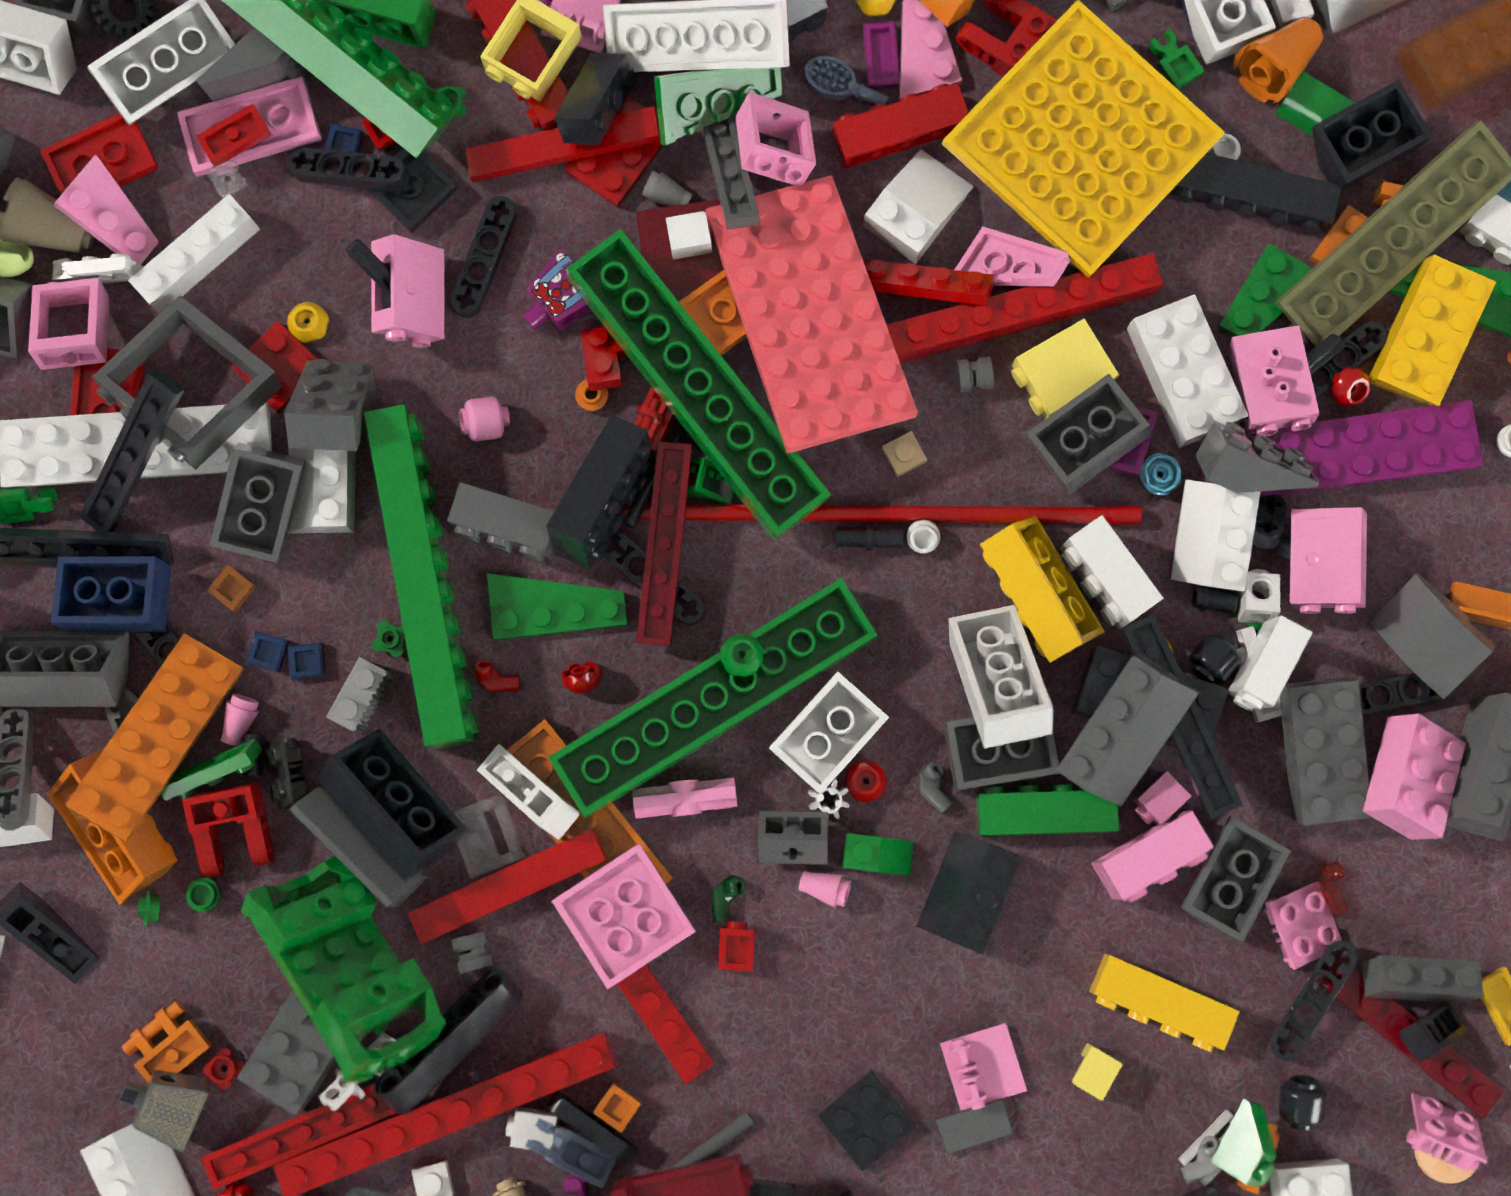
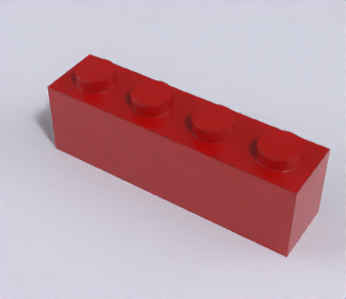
[832,83,968,169]

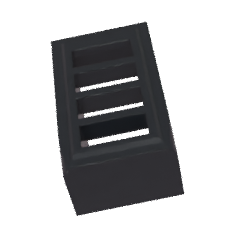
[1399,1002,1467,1062]

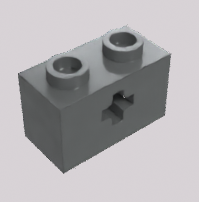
[758,811,828,864]

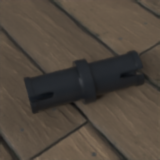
[836,524,904,551]

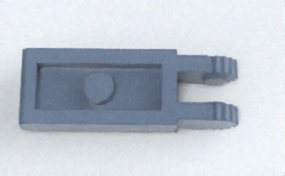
[525,1118,617,1189]

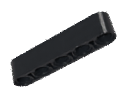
[374,968,522,1115]

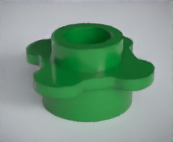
[435,86,467,118]
[371,620,406,658]
[137,891,161,926]

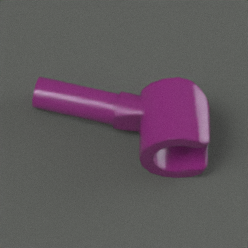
[563,1173,588,1196]

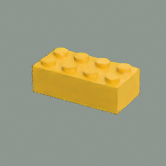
[1369,255,1496,407]
[980,516,1105,663]

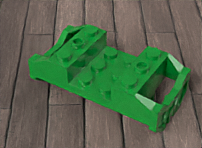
[241,856,446,1083]

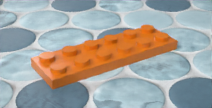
[65,633,244,843]
[507,719,673,884]

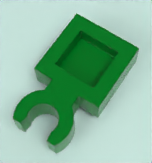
[1149,29,1204,90]

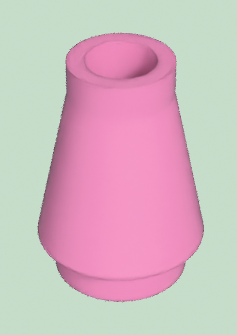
[220,694,260,746]
[799,871,851,908]

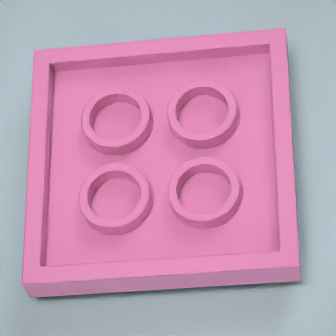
[552,844,696,990]

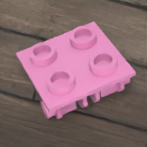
[540,0,621,53]
[1263,881,1343,970]
[940,1023,1027,1111]
[1407,1092,1487,1171]

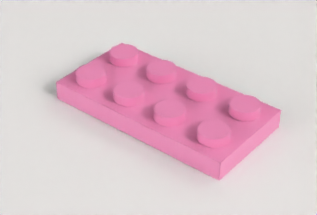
[177,76,322,177]

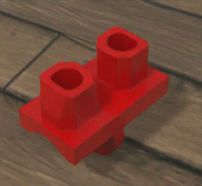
[634,386,676,453]

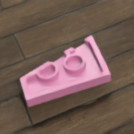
[899,0,962,100]
[54,154,159,265]
[955,226,1070,287]

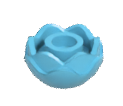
[1140,453,1181,495]

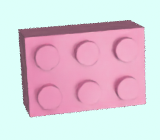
[1363,714,1466,840]
[1091,811,1214,903]

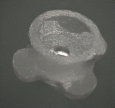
[208,160,247,197]

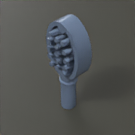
[805,56,890,105]

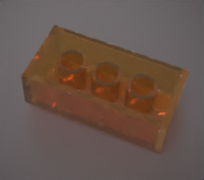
[1396,0,1511,112]

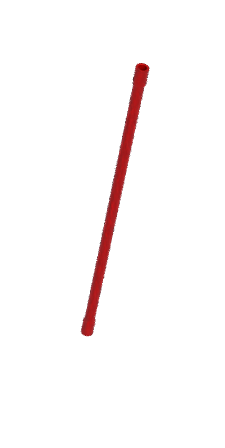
[622,504,1142,526]

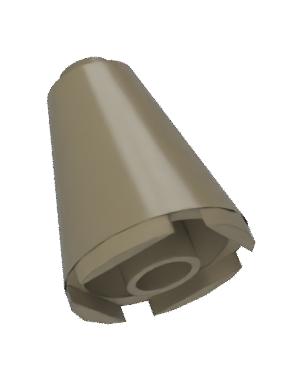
[0,177,95,253]

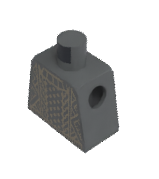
[118,1070,211,1152]

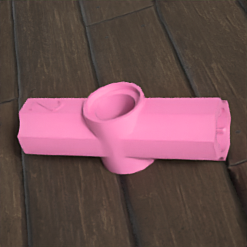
[633,777,738,819]

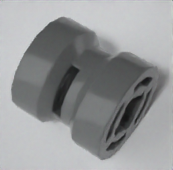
[955,356,994,393]
[451,931,493,974]

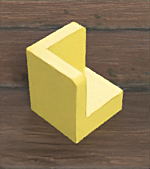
[1072,1043,1123,1101]

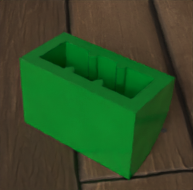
[1275,71,1355,137]

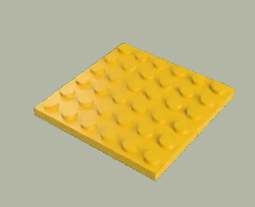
[942,0,1225,278]

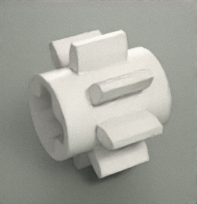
[808,778,850,819]

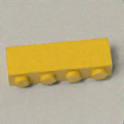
[1089,954,1240,1053]

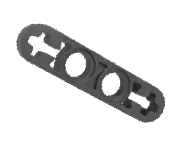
[0,707,35,831]

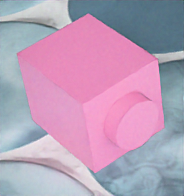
[1132,771,1191,825]

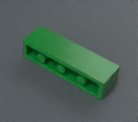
[976,784,1119,836]

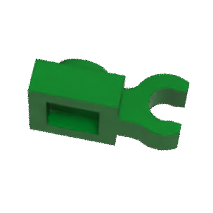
[0,486,58,524]

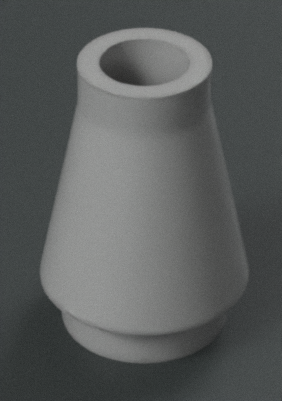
[642,171,693,207]

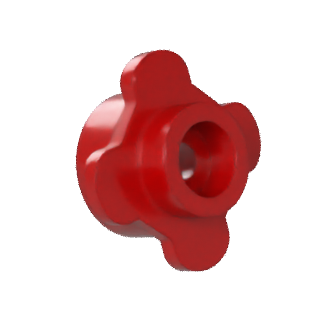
[203,1047,245,1090]

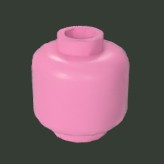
[459,396,510,442]

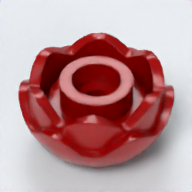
[1330,367,1370,407]
[561,661,602,694]
[844,760,887,803]

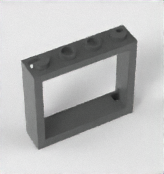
[92,296,282,470]

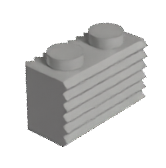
[326,657,394,733]

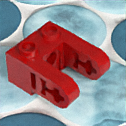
[955,0,1058,78]
[182,780,275,878]

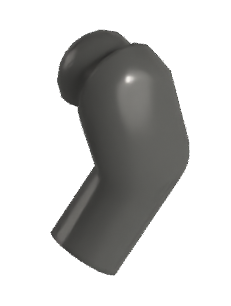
[919,762,952,814]

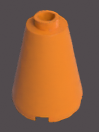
[1233,18,1323,103]

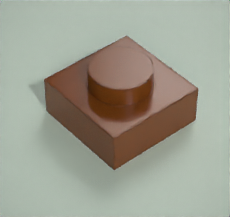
[206,565,257,613]

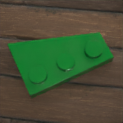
[1217,243,1312,337]

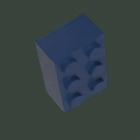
[51,557,172,632]

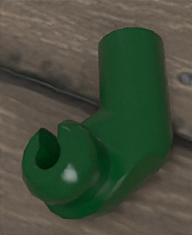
[711,875,746,923]

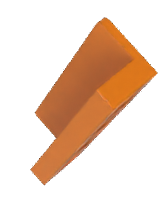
[1449,581,1511,630]

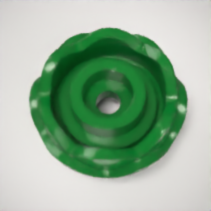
[720,634,764,677]

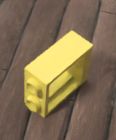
[480,0,582,102]

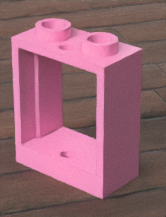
[735,92,816,185]
[28,278,109,370]

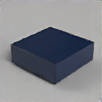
[324,123,364,153]
[245,631,290,673]
[287,642,326,680]

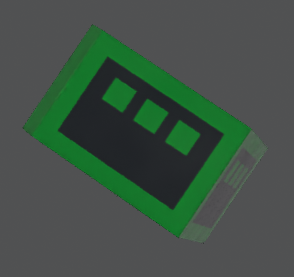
[688,458,734,504]

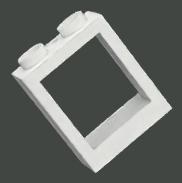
[1228,616,1313,711]

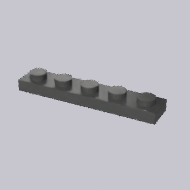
[702,115,760,230]

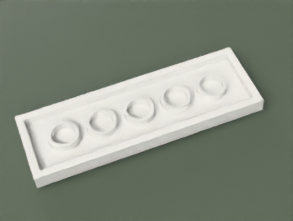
[603,0,790,72]

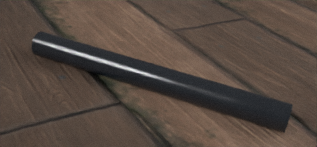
[623,423,689,529]

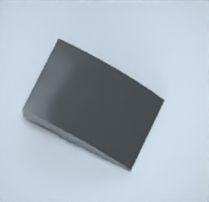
[1369,573,1496,699]

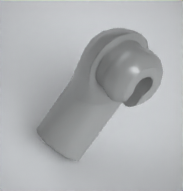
[1180,1136,1220,1185]

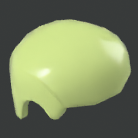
[0,239,34,278]

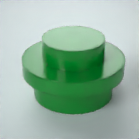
[186,878,221,912]

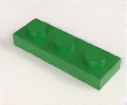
[161,738,262,801]

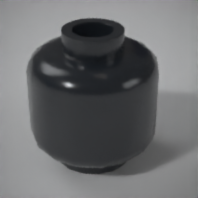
[1189,634,1241,684]
[1279,1075,1326,1131]

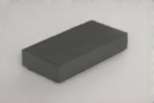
[936,1099,1013,1154]

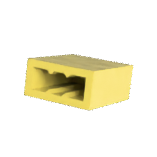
[1011,319,1119,419]

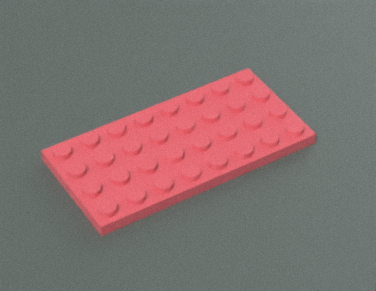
[705,175,918,454]

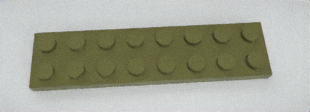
[1275,120,1511,348]

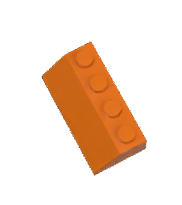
[47,749,178,905]

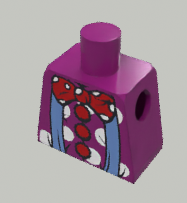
[522,249,592,331]

